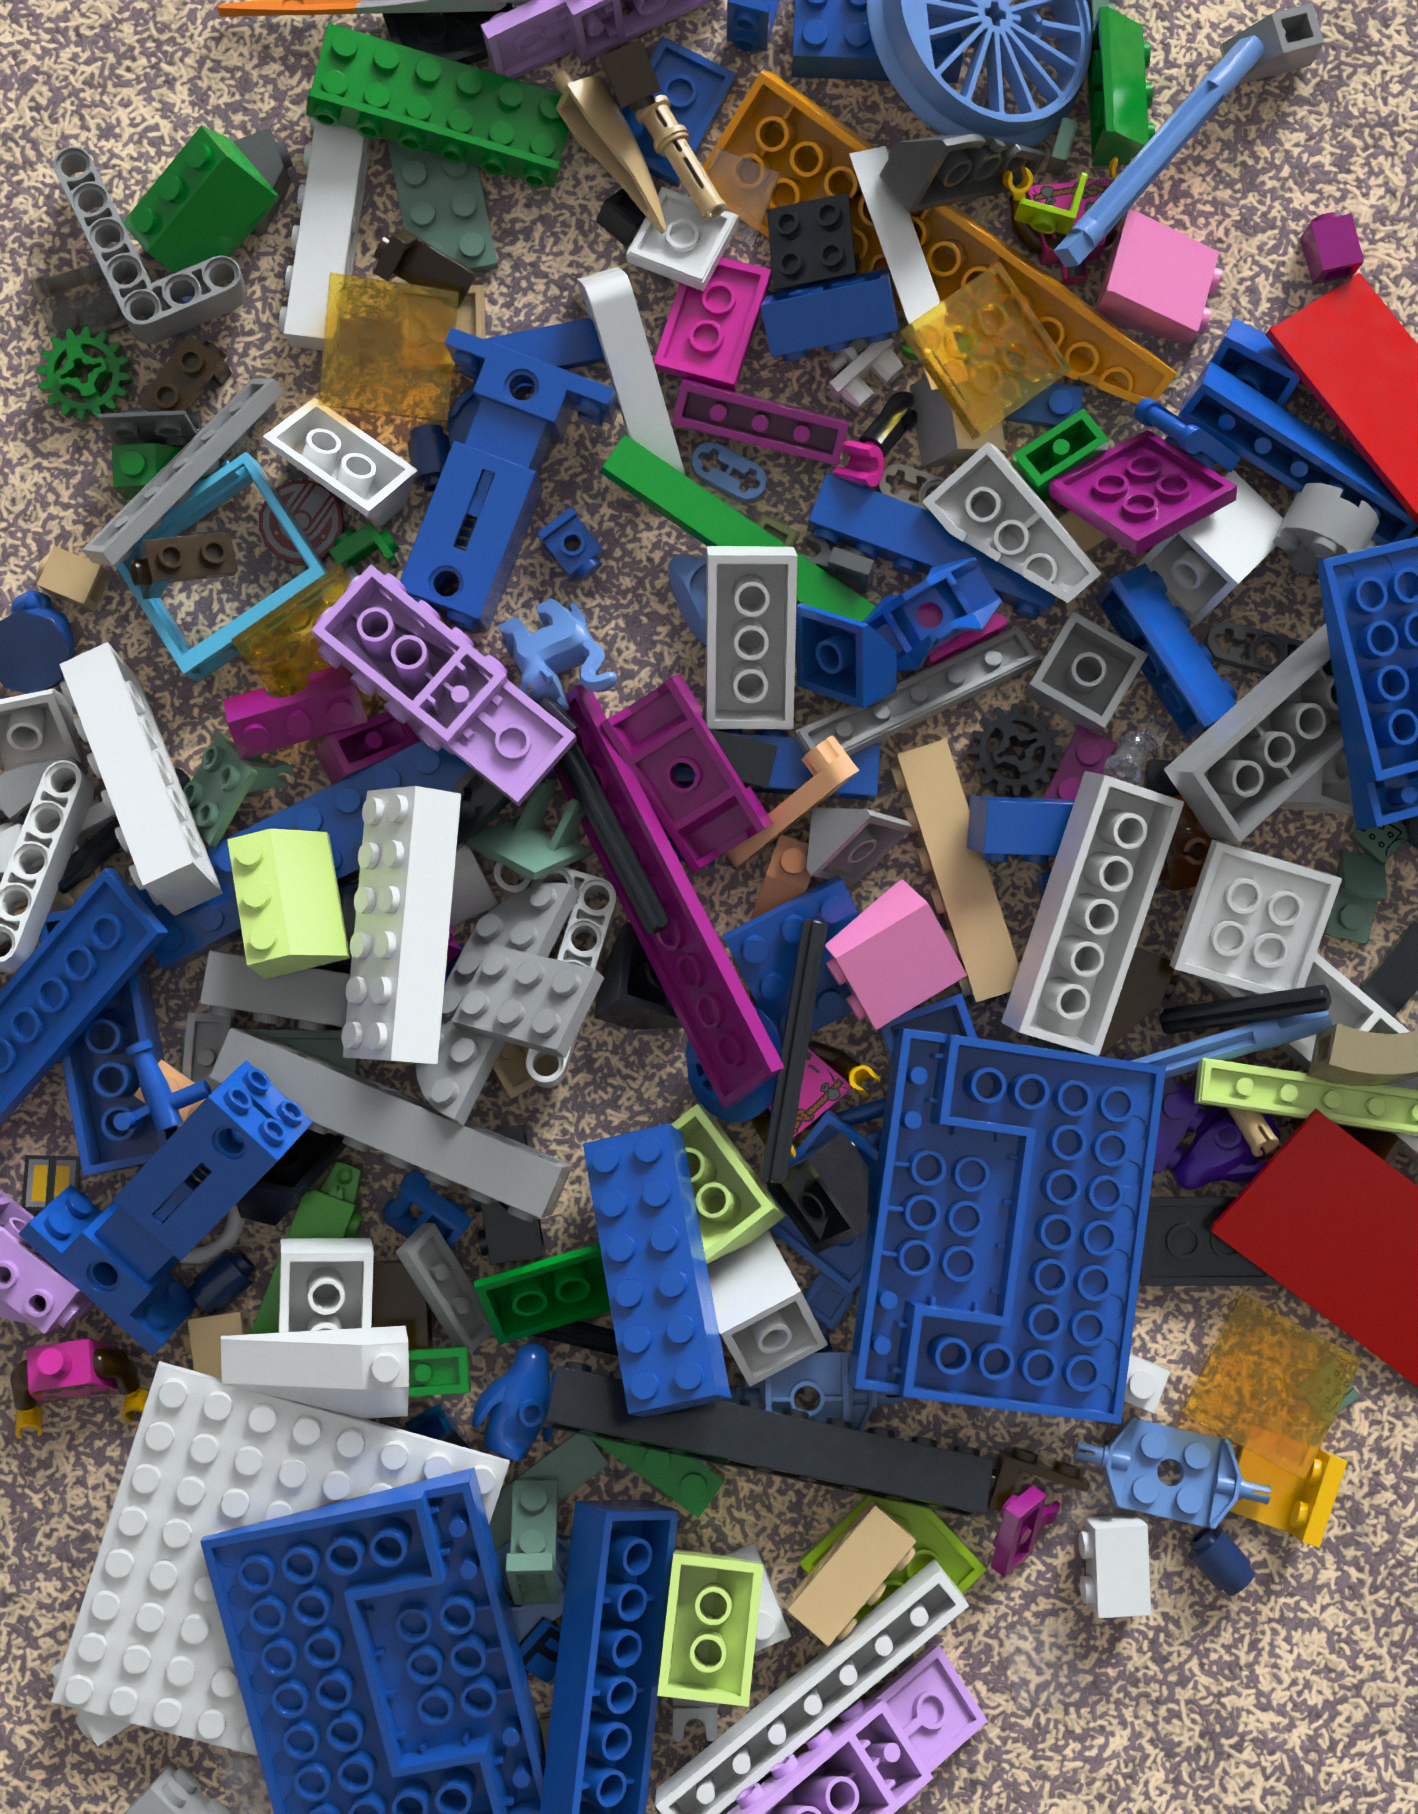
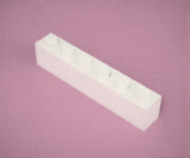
[279,117,372,353]

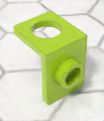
[1014,172,1088,235]

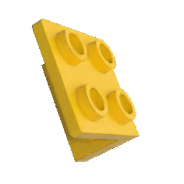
[1229,1425,1347,1548]

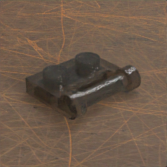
[30,262,130,349]

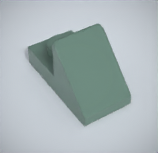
[1323,851,1387,945]

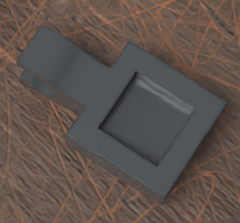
[801,534,874,593]

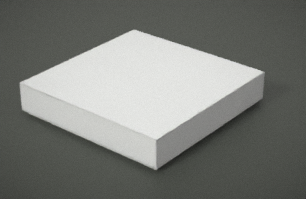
[626,187,739,292]

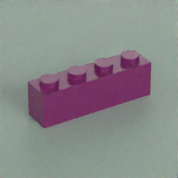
[671,378,849,466]

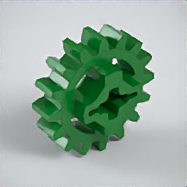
[36,327,134,423]

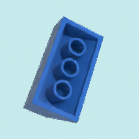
[1095,563,1237,741]

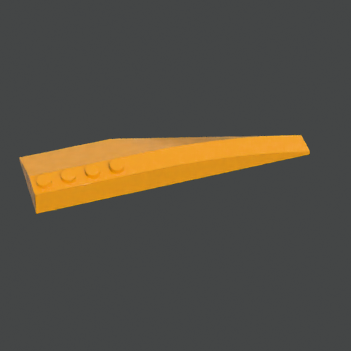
[702,71,1177,404]

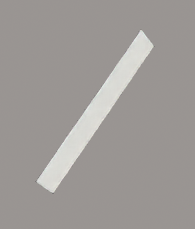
[849,146,968,390]

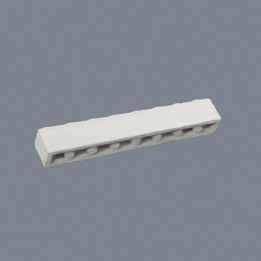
[655,1559,969,1814]

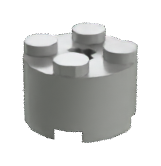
[1273,483,1379,575]

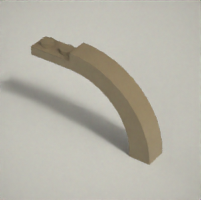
[1308,1023,1418,1086]

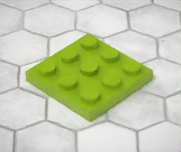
[798,1495,987,1622]

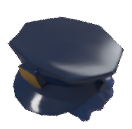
[0,590,76,694]

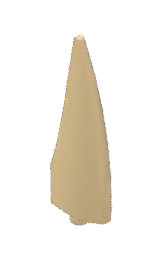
[553,69,667,234]

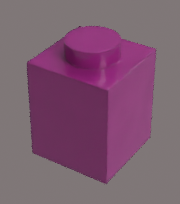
[1300,212,1364,285]

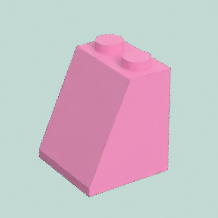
[1095,209,1222,345]
[825,879,967,1030]

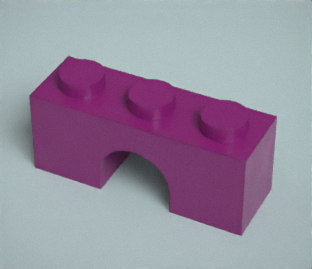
[223,665,368,760]

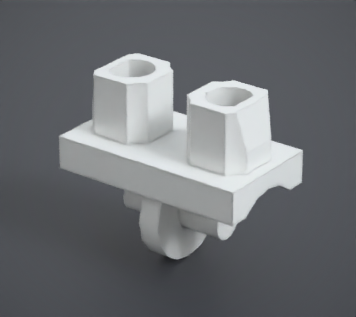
[827,338,904,413]

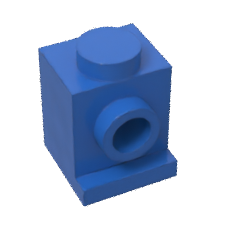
[537,507,604,581]

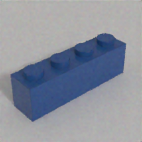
[967,796,1075,863]

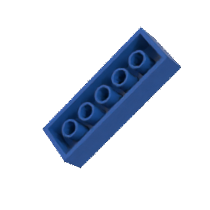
[39,909,177,1176]
[583,1123,731,1417]

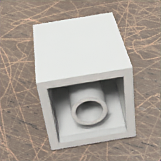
[1135,470,1283,625]
[707,1230,828,1387]

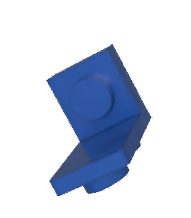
[727,0,780,52]

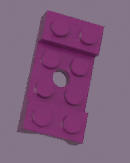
[600,674,773,873]

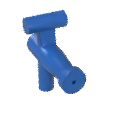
[113,1039,211,1133]

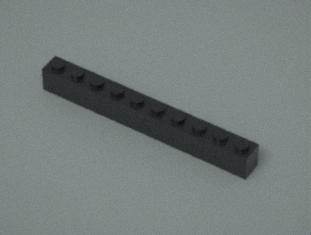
[542,1362,993,1518]

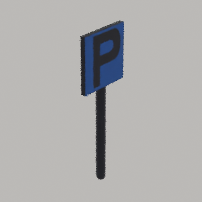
[519,1617,561,1683]

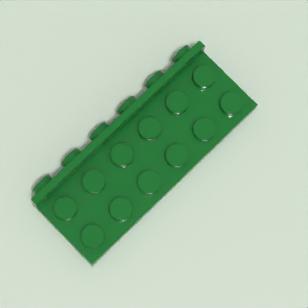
[306,23,568,188]

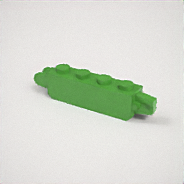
[250,1161,364,1334]

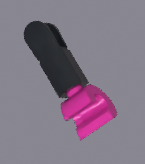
[832,391,918,487]

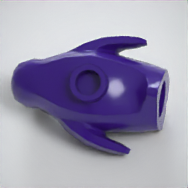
[1172,1106,1281,1190]

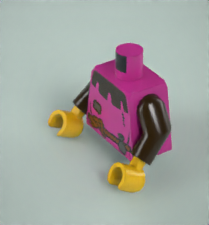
[1002,157,1133,285]
[751,1040,881,1158]
[10,1339,149,1439]

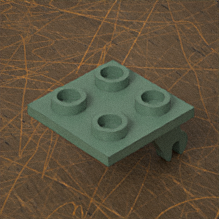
[183,732,294,847]
[465,778,588,880]

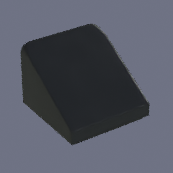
[596,188,646,247]

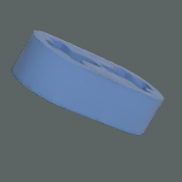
[691,442,767,504]

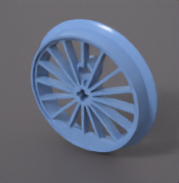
[866,0,1092,147]

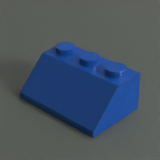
[760,267,900,361]

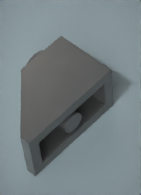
[233,128,293,237]

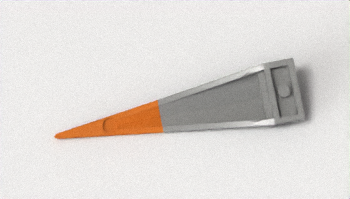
[217,0,531,17]

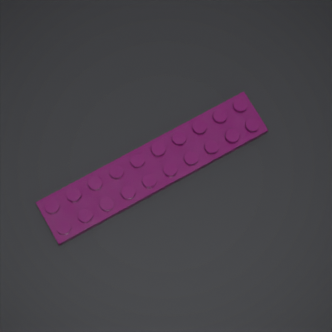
[553,684,785,1109]

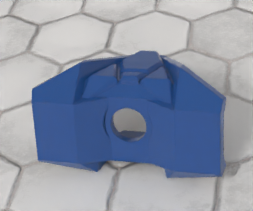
[862,556,1002,673]

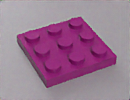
[1049,429,1237,556]

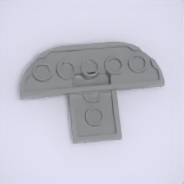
[415,883,604,1126]

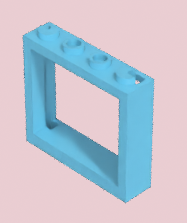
[115,452,339,683]

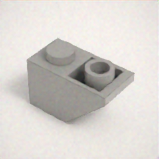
[1219,3,1324,85]

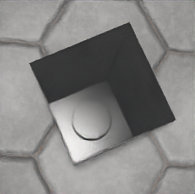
[594,922,682,1030]
[236,1129,348,1226]
[765,1131,869,1254]

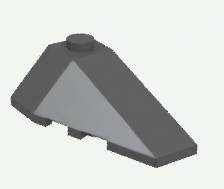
[879,134,1046,213]

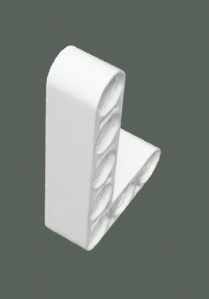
[577,266,685,475]
[0,760,95,973]
[494,862,617,1088]

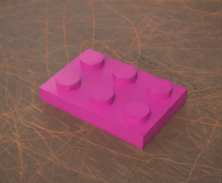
[653,257,772,391]

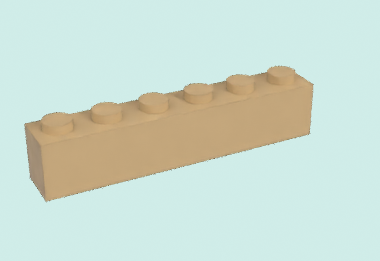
[889,739,1019,1004]

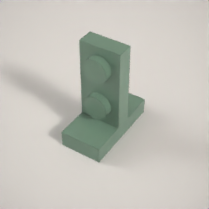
[506,1480,559,1605]

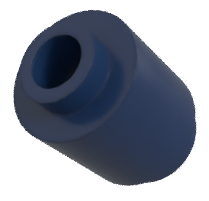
[407,424,451,492]
[188,1249,256,1315]
[1188,1527,1255,1596]

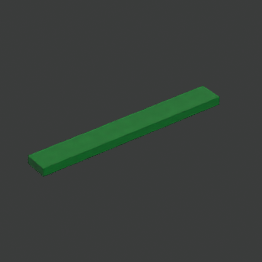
[599,434,876,622]

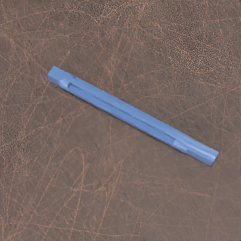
[1054,35,1265,268]
[1131,1010,1333,1079]

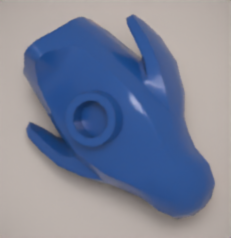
[472,1342,554,1461]

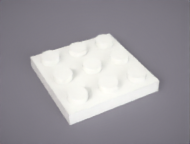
[1170,839,1342,994]

